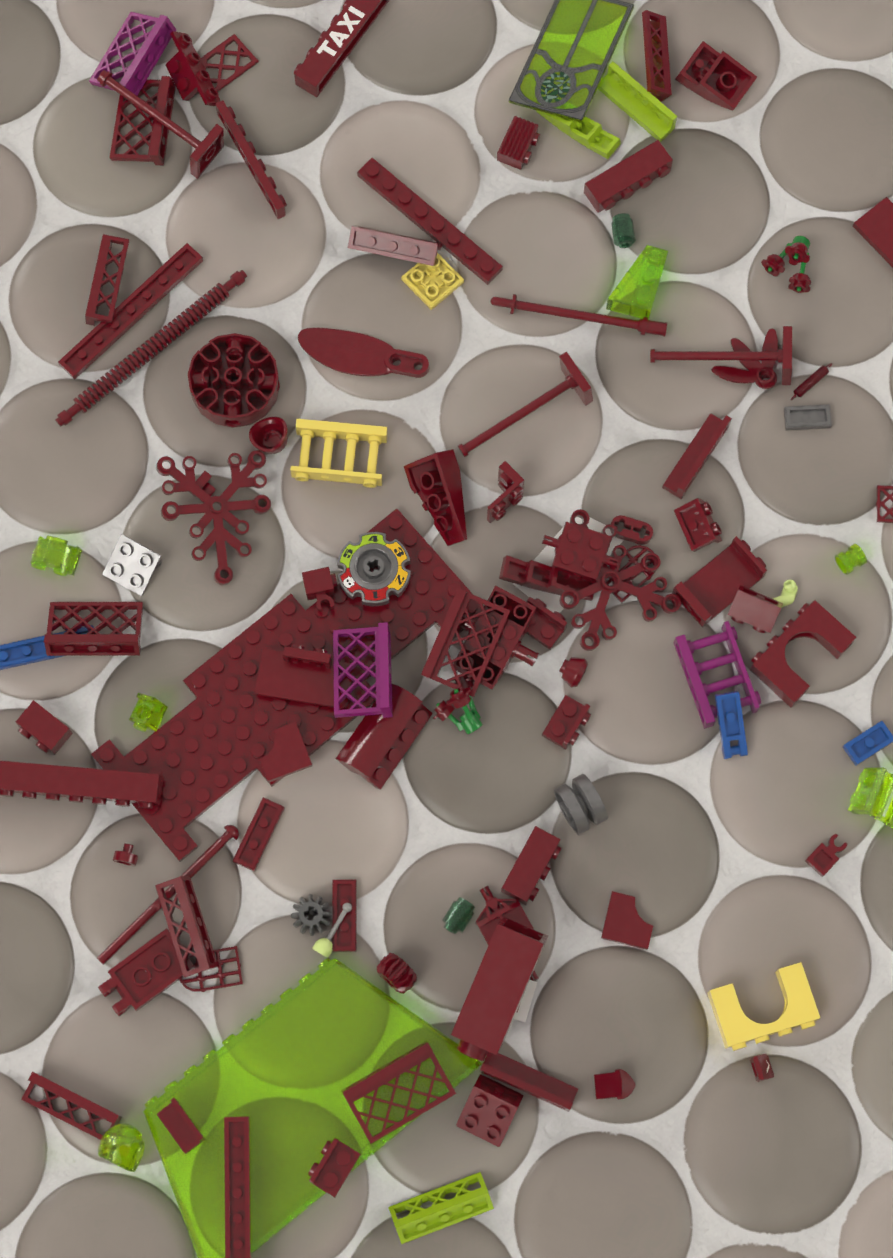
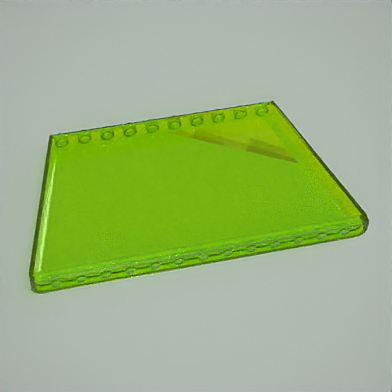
[143,957,482,1258]

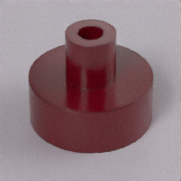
[113,843,138,866]

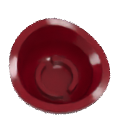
[249,417,288,454]

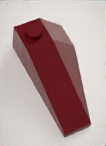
[404,449,467,546]

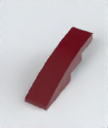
[499,555,596,601]

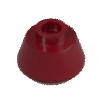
[559,657,588,688]

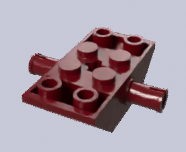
[453,585,539,690]

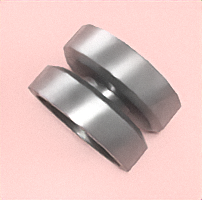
[554,774,608,835]

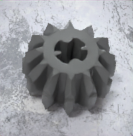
[291,894,332,936]

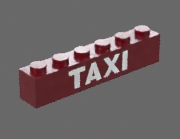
[294,0,389,97]

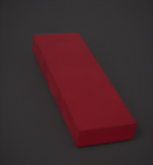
[233,797,285,872]
[332,879,357,952]

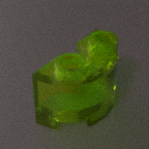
[30,536,82,576]

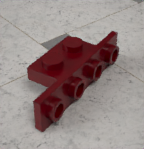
[165,31,221,106]

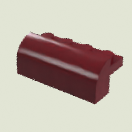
[335,684,433,790]

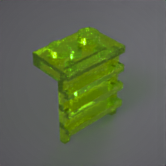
[848,767,893,828]

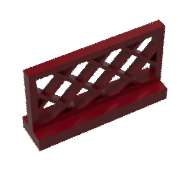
[109,76,176,166]
[421,588,511,697]
[44,602,143,656]
[341,1041,456,1144]

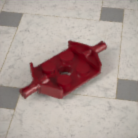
[475,886,539,981]

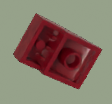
[675,41,757,111]

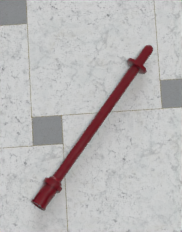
[490,294,668,337]

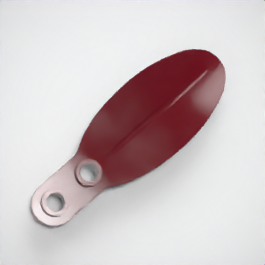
[298,328,430,378]

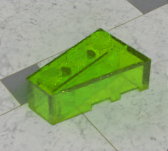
[606,245,668,320]

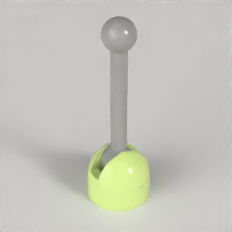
[312,903,352,958]

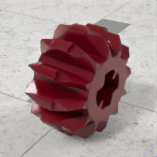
[377,953,417,994]

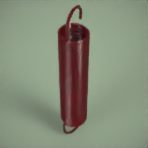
[791,363,832,400]

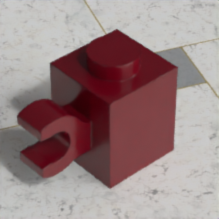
[302,567,338,612]

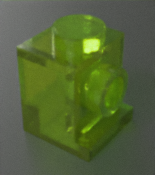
[129,693,168,732]

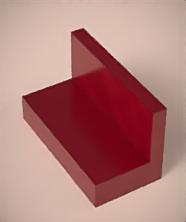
[156,1098,206,1154]

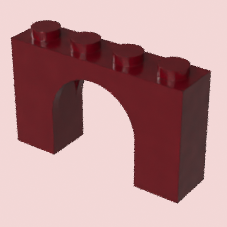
[750,600,856,707]

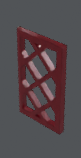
[201,34,259,92]

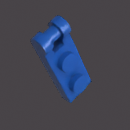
[715,691,748,759]

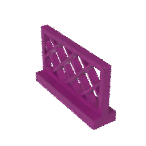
[89,12,177,95]
[333,622,393,718]

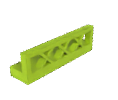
[597,61,677,142]
[388,1172,494,1244]

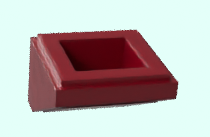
[750,1054,774,1082]

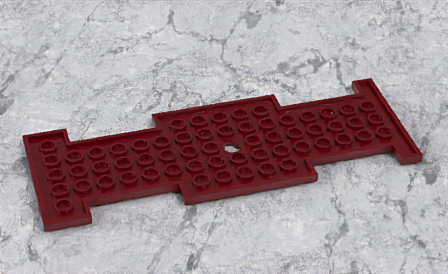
[91,509,482,862]

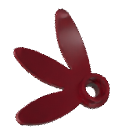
[711,328,778,389]

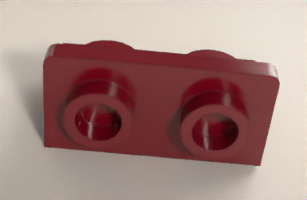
[674,498,722,552]
[526,597,567,650]
[542,695,592,750]
[308,1138,361,1198]

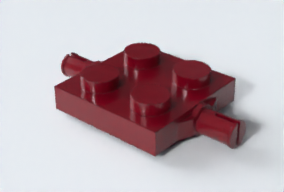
[542,522,620,581]

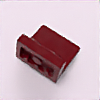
[487,461,524,523]
[456,1074,524,1147]

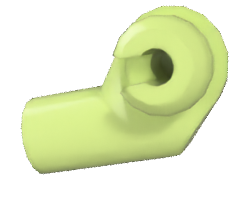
[773,580,798,607]

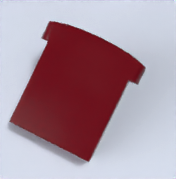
[594,1069,636,1100]

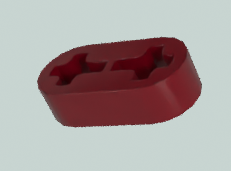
[610,515,653,545]

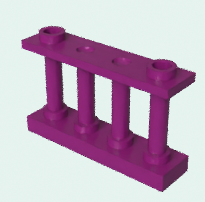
[674,621,761,729]

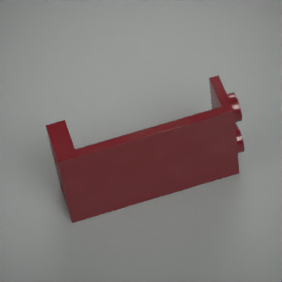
[672,536,767,627]

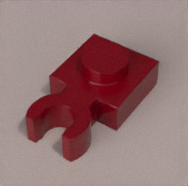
[805,834,847,877]

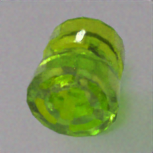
[835,544,867,575]

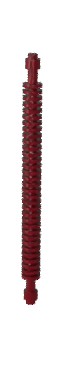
[55,270,247,427]

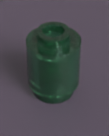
[611,213,636,248]
[442,897,475,935]

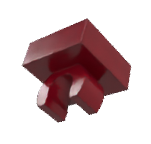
[190,471,216,497]

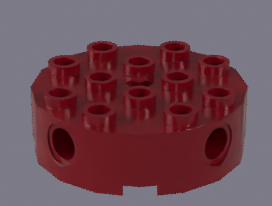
[188,333,280,428]

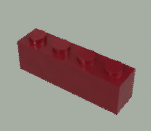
[584,140,673,213]

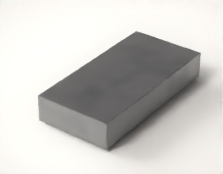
[784,404,832,430]

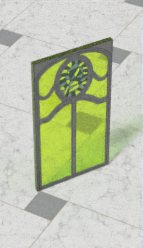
[509,0,634,122]

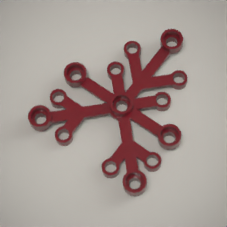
[156,450,271,585]
[559,509,681,651]

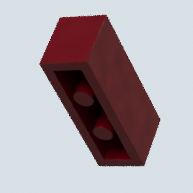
[501,826,562,905]

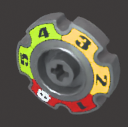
[337,532,411,606]

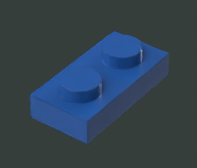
[843,721,893,766]

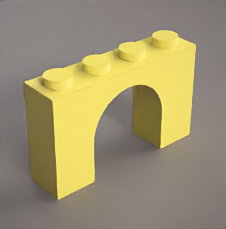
[707,962,820,1051]

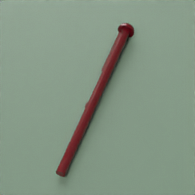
[97,825,239,965]

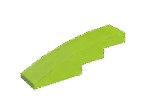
[535,93,621,159]

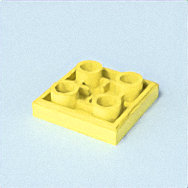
[401,253,464,310]

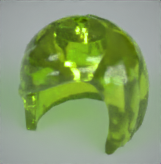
[98,1124,145,1172]

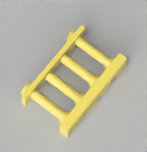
[290,419,387,488]

